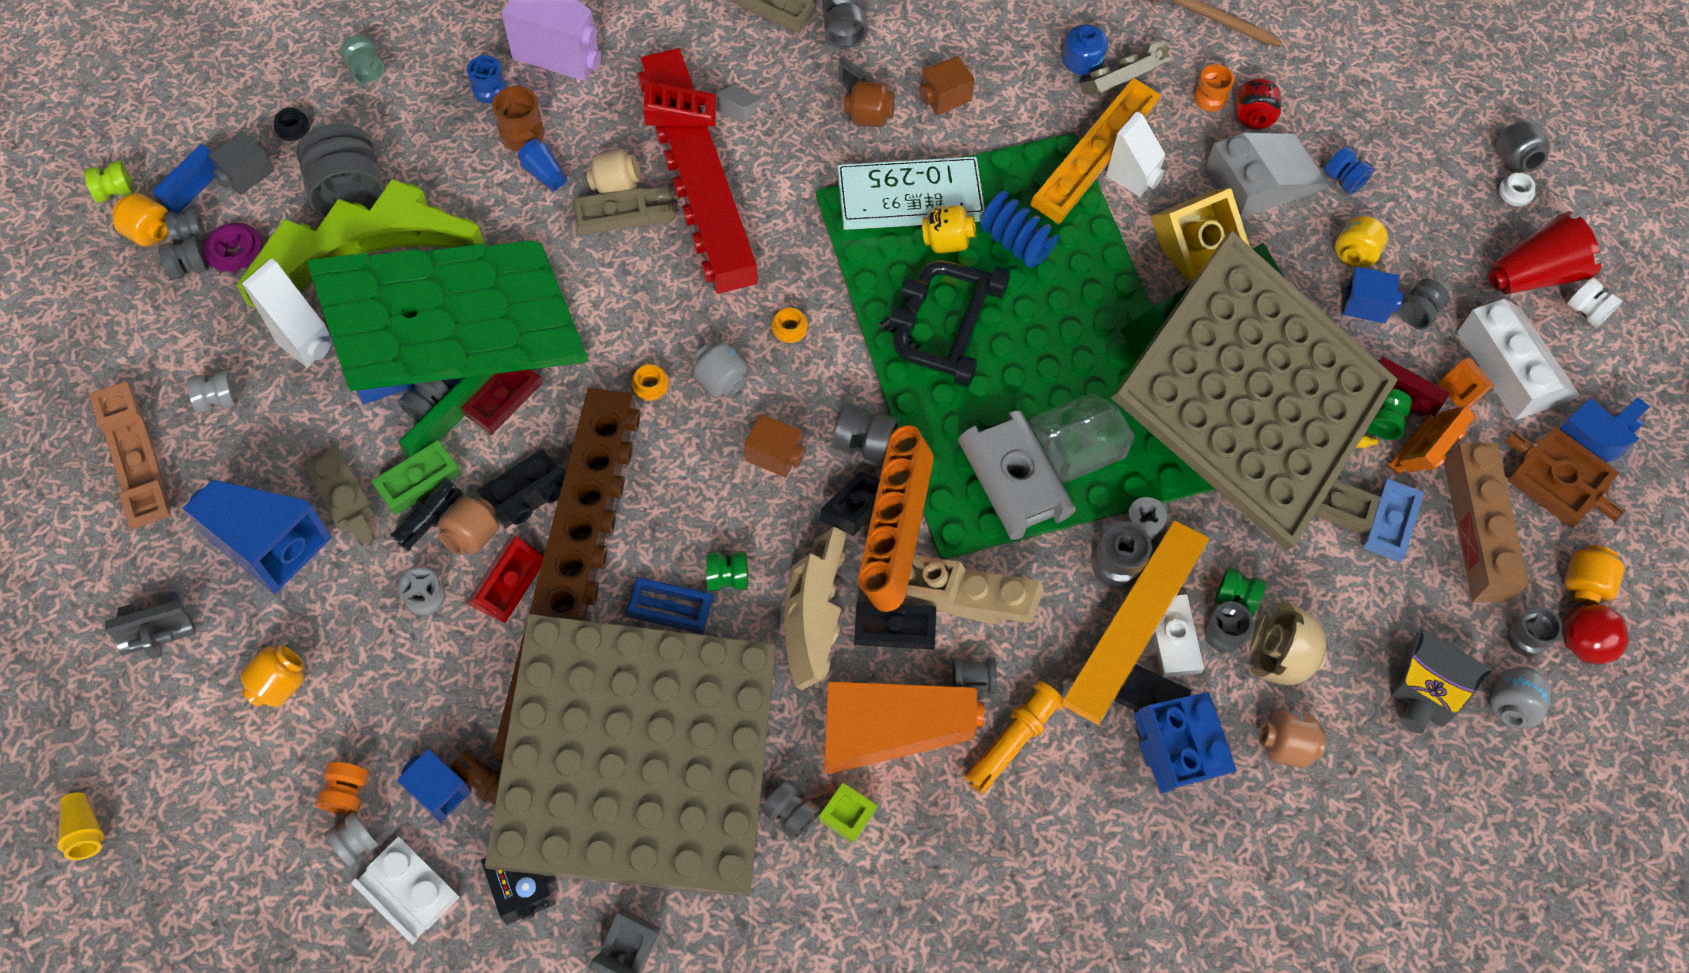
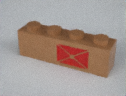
[1444,443,1529,602]

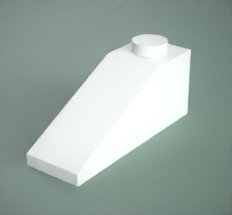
[242,258,333,368]

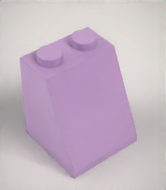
[502,0,601,81]

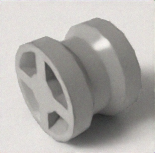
[1124,497,1167,543]
[398,568,445,616]
[324,812,379,867]

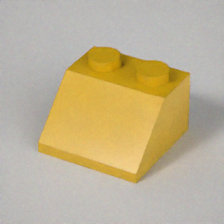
[1151,188,1250,282]

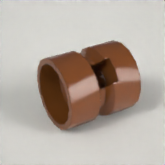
[492,86,545,151]

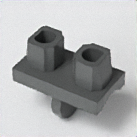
[105,592,196,659]

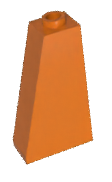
[824,681,985,774]

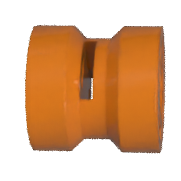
[1194,64,1234,112]
[315,762,369,815]

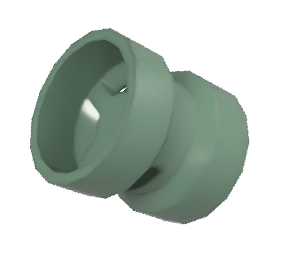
[340,35,385,84]

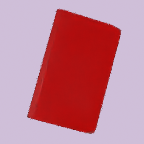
[466,536,544,623]

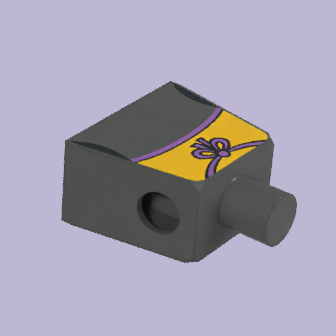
[1391,628,1493,733]

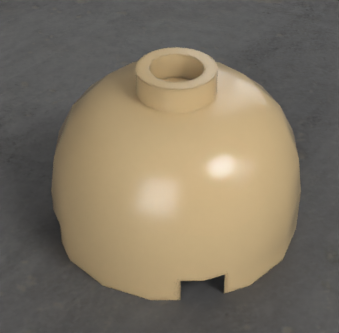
[1249,602,1327,686]

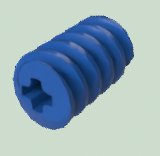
[981,190,1059,268]

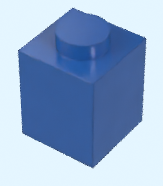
[1342,267,1403,324]
[397,749,471,824]

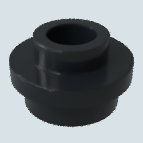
[274,107,310,141]

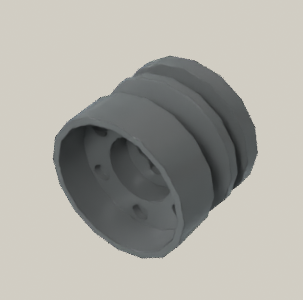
[296,123,385,217]

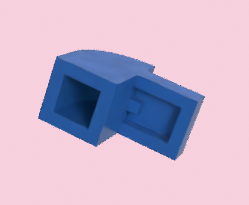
[1559,397,1650,462]

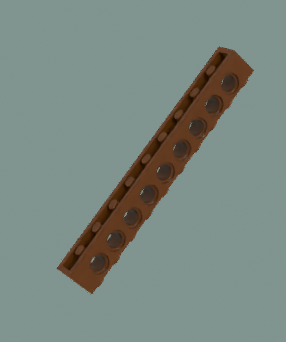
[493,387,641,763]

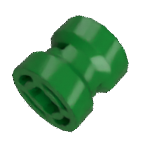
[1367,389,1412,440]
[706,551,748,591]
[1214,567,1267,618]

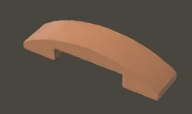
[89,381,171,530]

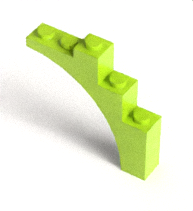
[236,179,484,308]

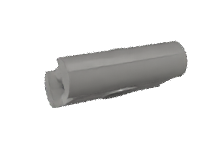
[958,411,1076,540]

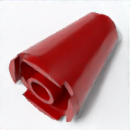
[1488,211,1601,294]

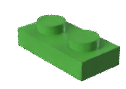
[371,440,461,515]

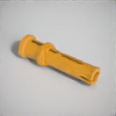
[964,681,1064,795]

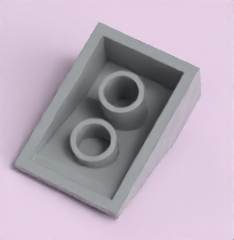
[1205,133,1330,219]

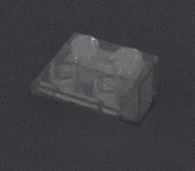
[1026,393,1135,484]

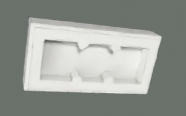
[1153,594,1204,677]

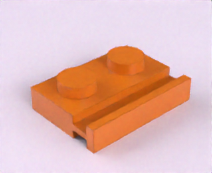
[1388,406,1475,475]

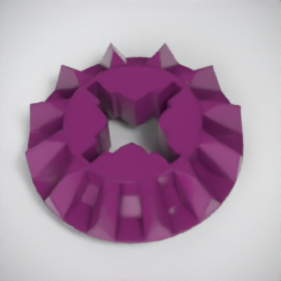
[203,223,264,275]

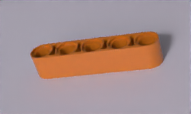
[858,425,934,612]

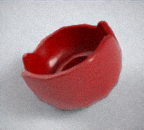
[1561,604,1629,665]

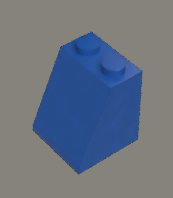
[182,480,332,594]

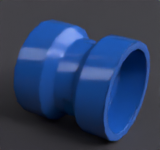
[467,55,506,103]
[1324,146,1375,195]

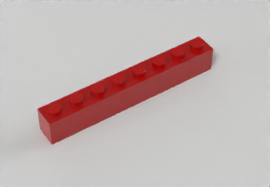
[637,48,758,295]

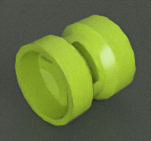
[84,160,134,204]

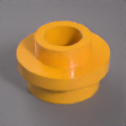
[771,307,808,343]
[631,364,669,401]

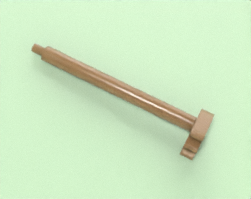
[1152,0,1282,47]

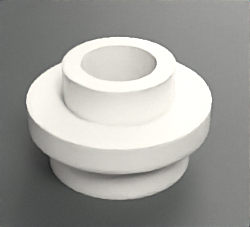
[1499,173,1535,206]

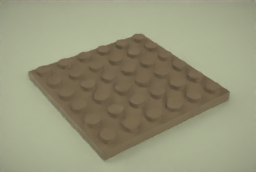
[1110,231,1398,550]
[485,614,776,897]

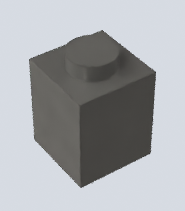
[208,131,274,196]

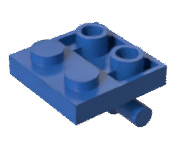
[1133,692,1237,794]

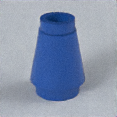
[517,139,567,192]

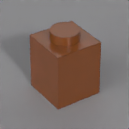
[919,56,975,115]
[744,414,806,478]

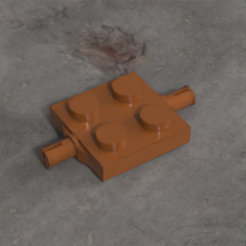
[1504,426,1626,529]

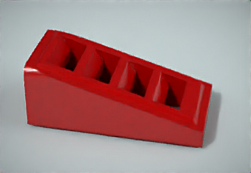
[643,82,717,126]

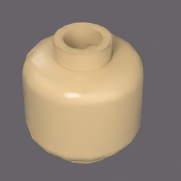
[587,149,642,194]

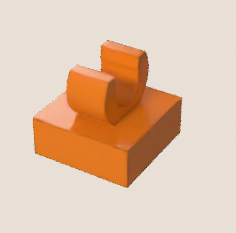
[1437,358,1495,408]

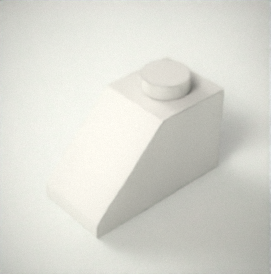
[1106,112,1165,197]

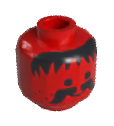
[1236,78,1281,130]

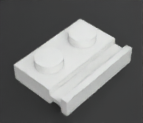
[351,836,460,945]

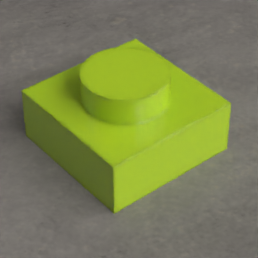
[819,783,878,845]

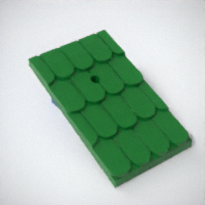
[306,240,589,405]

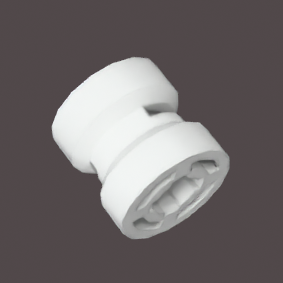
[1567,277,1623,328]

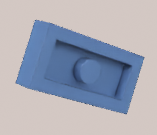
[1363,478,1424,562]

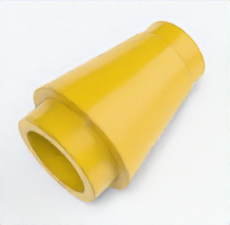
[57,792,105,860]

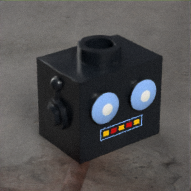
[481,857,557,925]

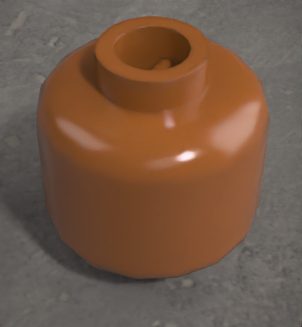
[844,81,895,127]

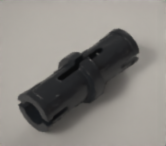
[390,478,463,552]

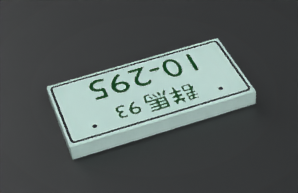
[837,157,985,230]

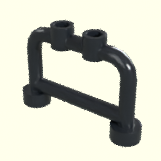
[890,260,1011,388]

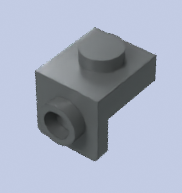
[589,909,661,973]

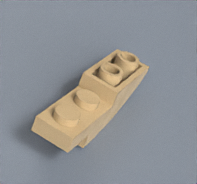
[784,527,847,690]
[905,555,1044,625]

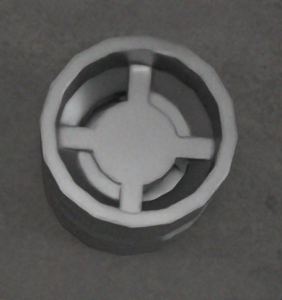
[822,0,868,48]
[832,402,899,465]
[1092,521,1152,589]

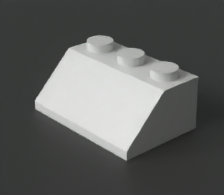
[1458,299,1580,420]

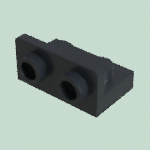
[478,449,566,529]

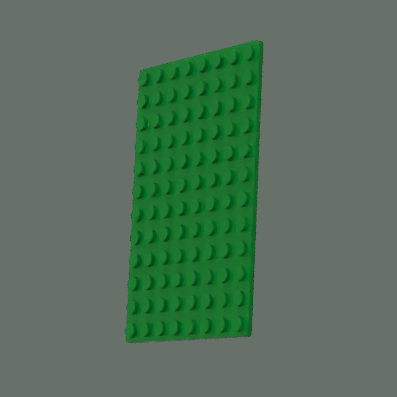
[816,133,1216,559]

